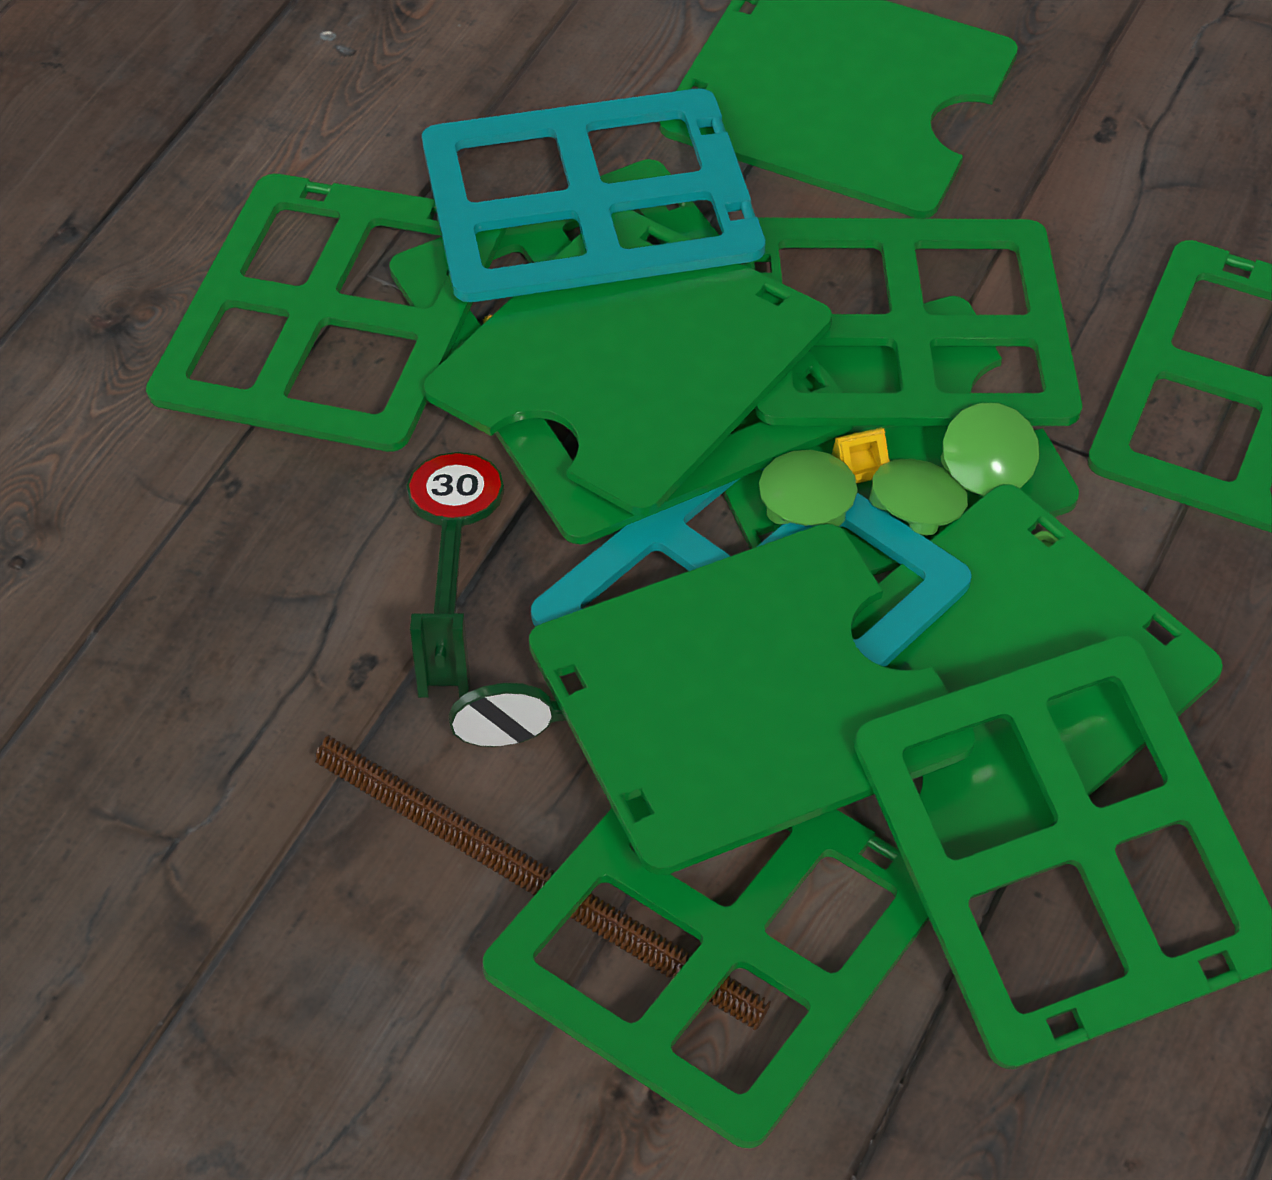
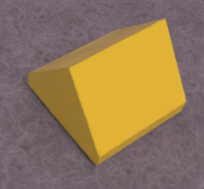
[832,427,889,483]

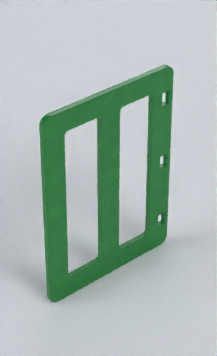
[389,159,854,545]

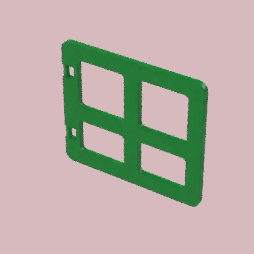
[146,173,506,452]
[743,217,1083,426]
[1087,240,1272,533]
[854,635,1272,1069]
[483,796,930,1148]

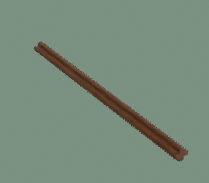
[315,735,771,1030]

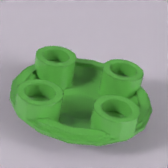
[941,403,1039,496]
[759,450,858,526]
[869,458,968,535]

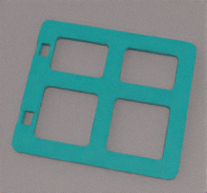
[422,89,765,302]
[531,468,971,667]

